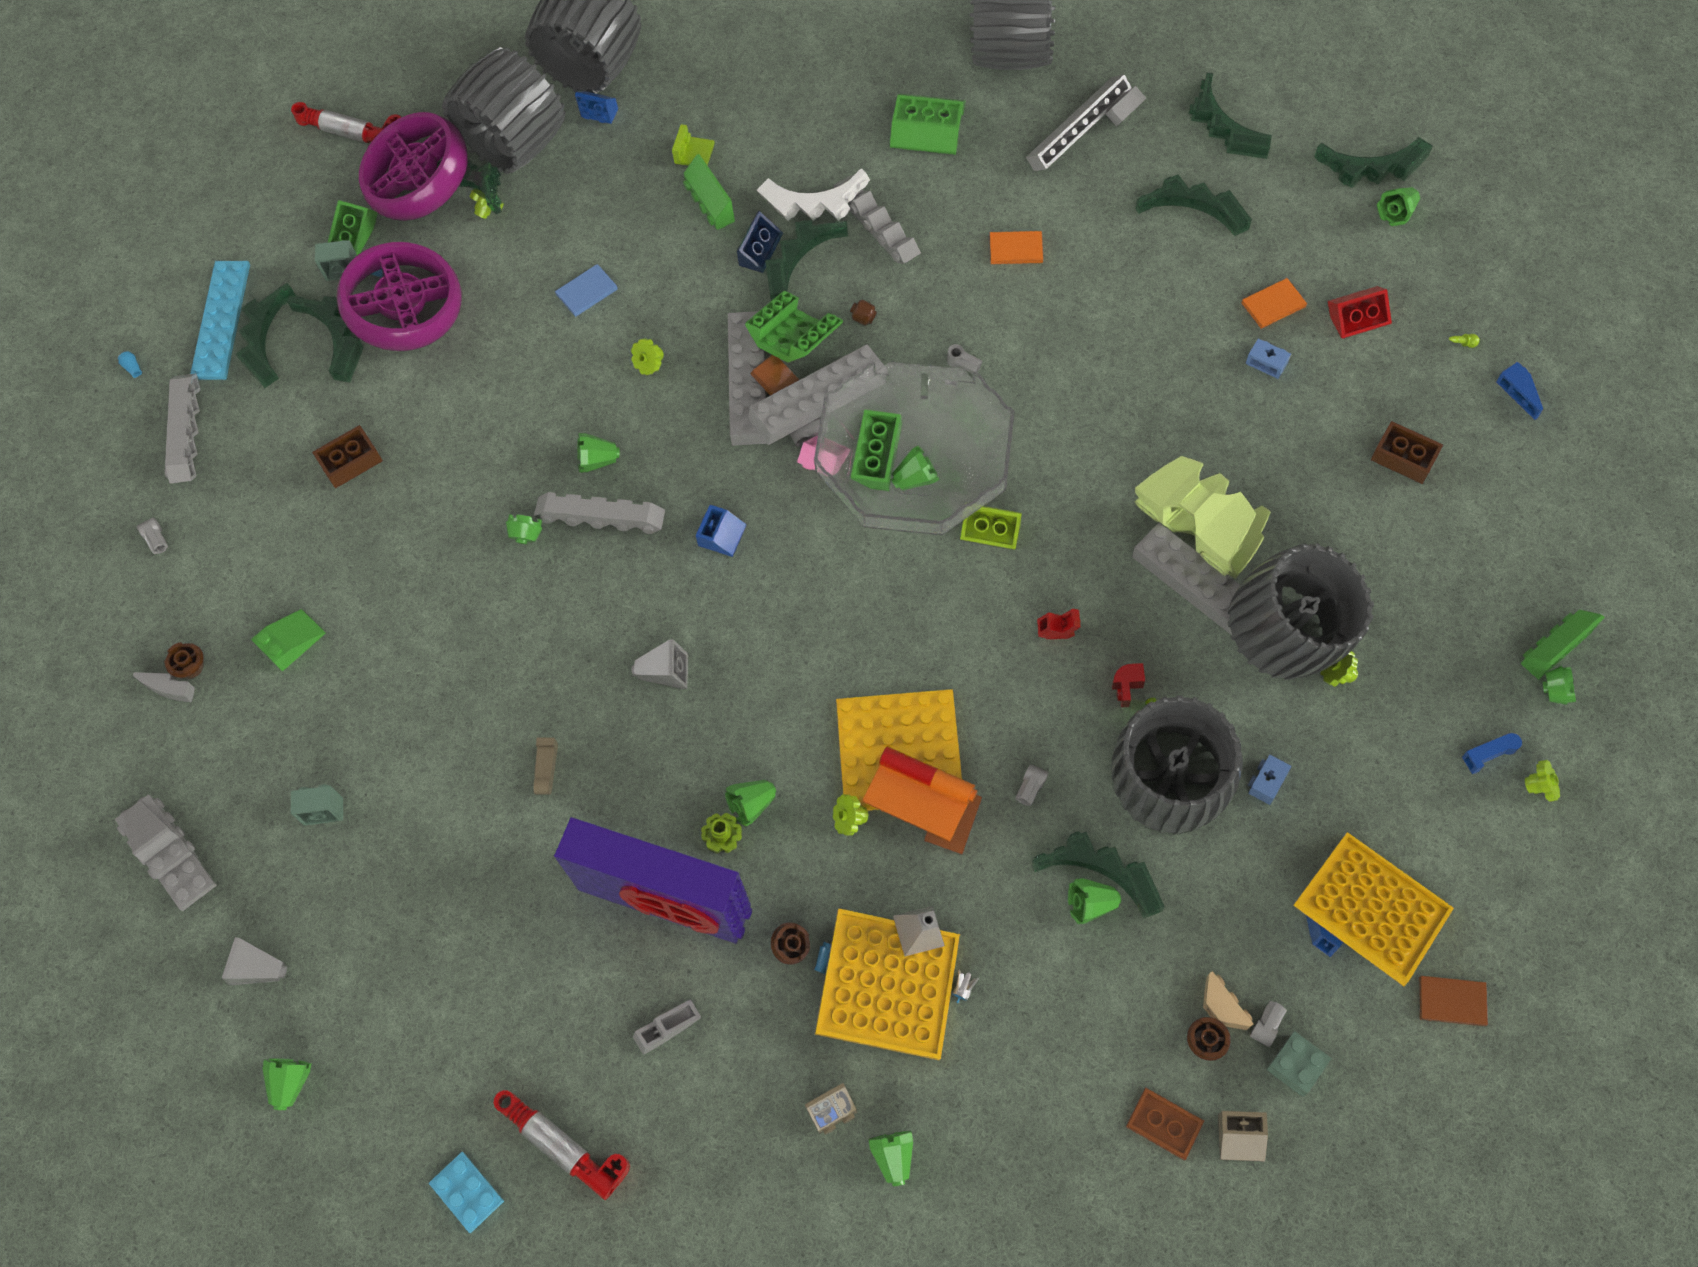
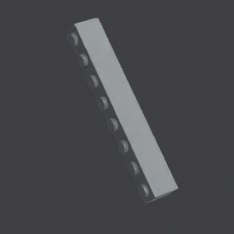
[1026,74,1132,171]

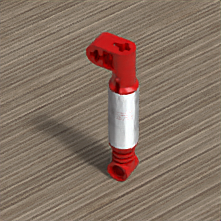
[291,102,401,143]
[493,1090,630,1200]

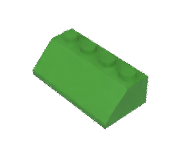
[683,154,735,230]
[851,409,902,491]
[1521,609,1605,680]

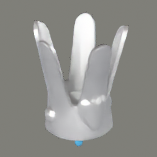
[952,970,979,1003]

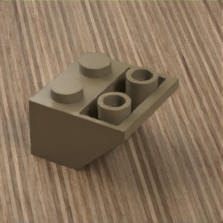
[1218,1111,1268,1162]

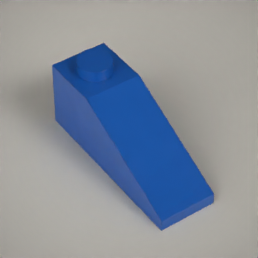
[1496,362,1543,420]

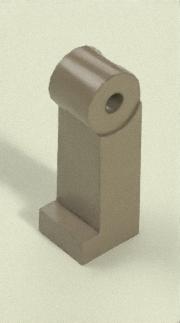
[534,738,558,795]

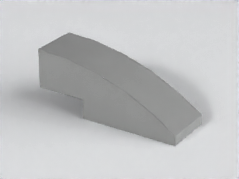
[1106,86,1146,127]
[133,672,195,702]
[633,999,701,1055]

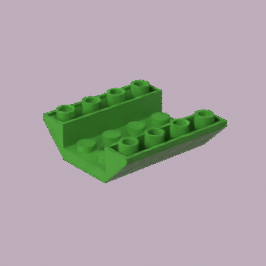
[890,93,966,155]
[745,291,843,363]

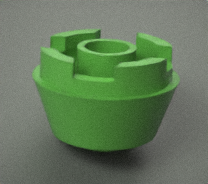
[506,514,543,544]
[1542,666,1576,705]

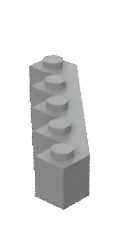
[833,175,921,264]
[164,373,201,484]
[534,492,665,534]

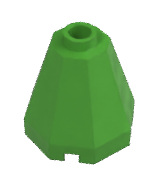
[1377,187,1420,226]
[577,433,620,472]
[891,445,940,490]
[725,780,776,826]
[1067,878,1121,924]
[262,1058,312,1110]
[869,1131,913,1186]

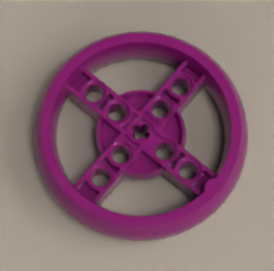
[359,112,468,221]
[337,242,462,351]

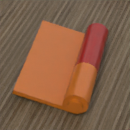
[862,746,978,842]

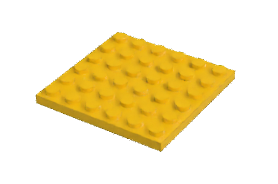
[836,689,962,810]
[1293,832,1454,986]
[815,909,960,1060]

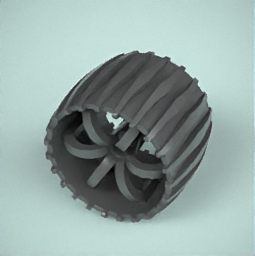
[525,0,641,94]
[970,0,1055,70]
[442,47,566,174]
[1228,543,1374,680]
[1111,695,1243,835]

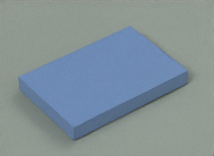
[555,264,618,317]

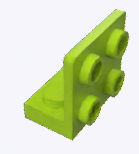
[672,124,715,166]

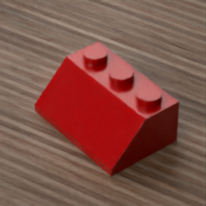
[1328,286,1392,339]

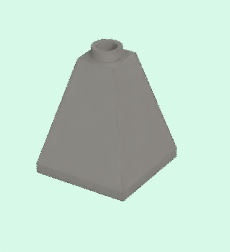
[632,639,688,689]
[893,906,945,957]
[222,937,287,985]

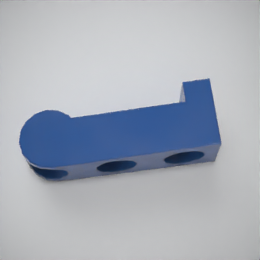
[1462,733,1522,774]

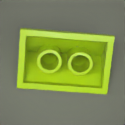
[960,503,1022,549]

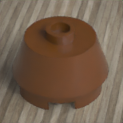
[164,642,204,679]
[771,922,810,965]
[1187,1017,1231,1061]

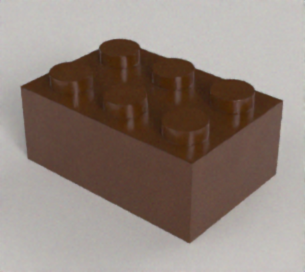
[1371,421,1443,484]
[312,425,383,489]

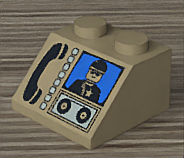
[805,1083,857,1135]

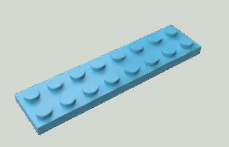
[190,261,250,380]

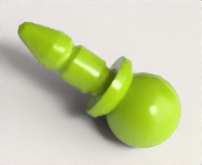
[1449,334,1480,348]

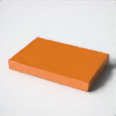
[990,231,1043,264]
[1242,278,1307,329]

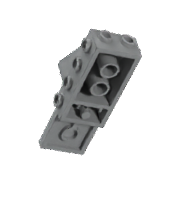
[115,794,217,911]

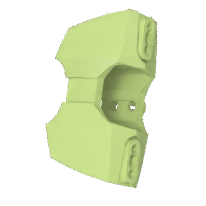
[1135,456,1271,579]

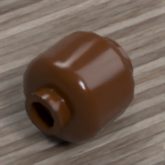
[850,300,877,326]

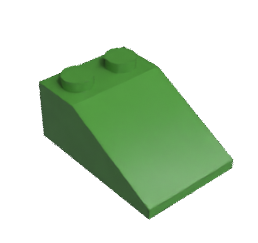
[328,200,378,255]
[251,609,326,671]

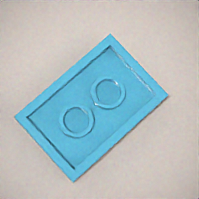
[429,1152,504,1233]

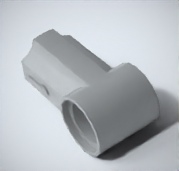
[947,344,983,375]
[790,417,827,447]
[136,517,168,554]
[1015,764,1049,806]
[1250,1001,1287,1047]

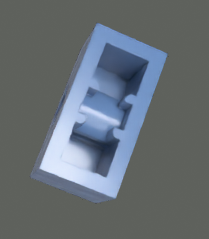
[1246,339,1291,379]
[1248,754,1291,805]

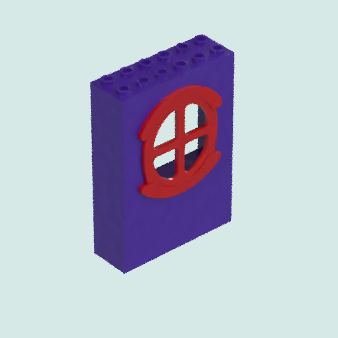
[554,817,753,944]

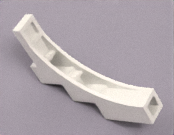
[757,169,870,221]

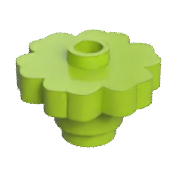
[469,189,504,219]
[631,338,664,375]
[1320,651,1358,687]
[1525,760,1560,802]
[832,794,869,836]
[701,813,742,854]

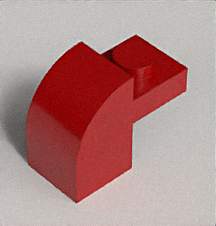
[1037,608,1081,639]
[1112,663,1145,707]

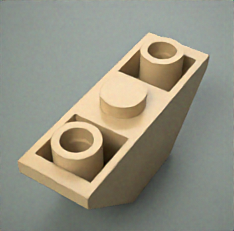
[1203,971,1253,1030]

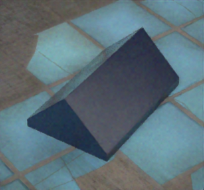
[737,211,783,273]

